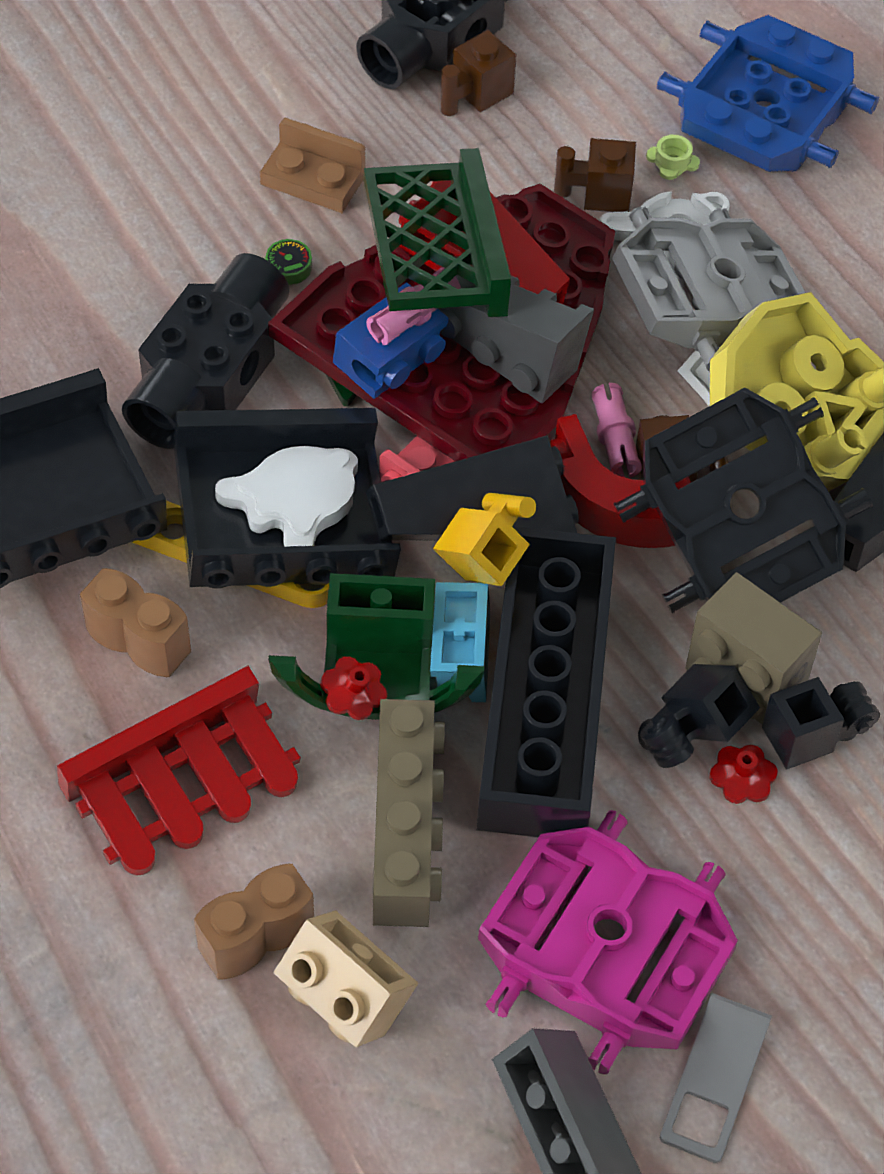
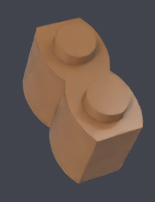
[80,568,191,677]
[194,863,314,980]

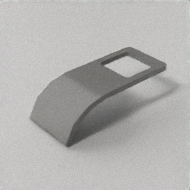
[660,993,772,1163]

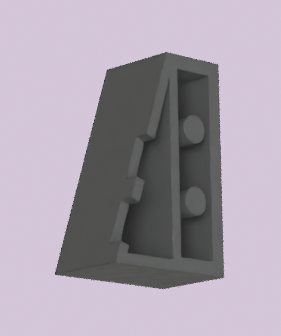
[438,264,594,404]

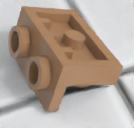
[260,118,365,213]

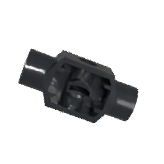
[356,0,508,89]
[122,253,290,449]

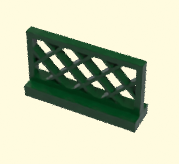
[363,148,511,317]

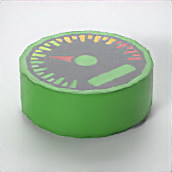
[265,239,312,285]

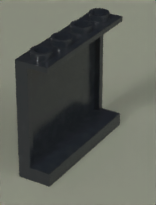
[0,368,167,588]
[174,408,401,589]

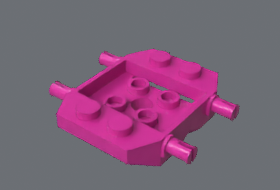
[478,810,738,1075]

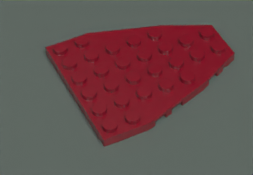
[268,183,615,461]

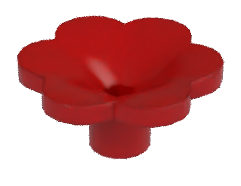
[320,656,387,720]
[710,744,778,804]

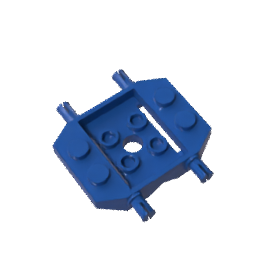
[657,15,879,172]

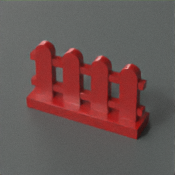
[57,666,301,875]

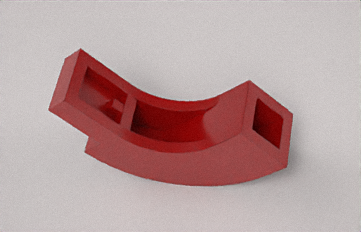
[550,414,691,548]

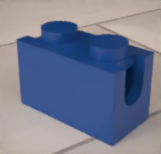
[333,282,449,399]

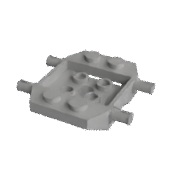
[612,206,805,372]

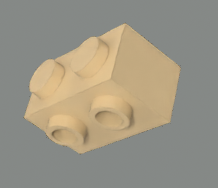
[273,910,419,1048]

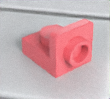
[379,436,455,482]

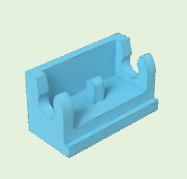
[430,582,491,702]

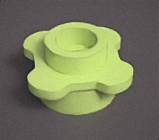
[646,135,700,180]

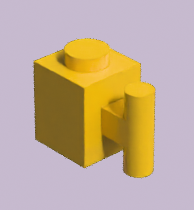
[433,493,536,586]

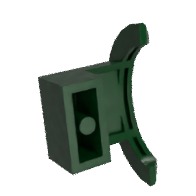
[268,573,485,720]

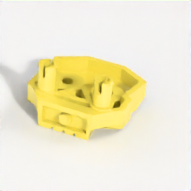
[710,292,884,492]

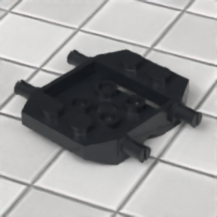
[613,388,873,614]

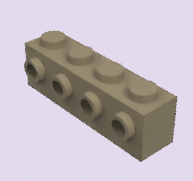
[373,699,445,927]

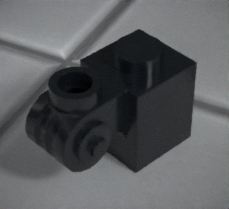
[638,664,760,768]
[762,677,880,770]

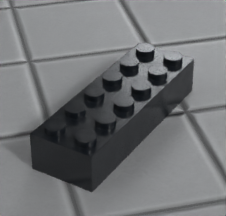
[477,526,616,837]

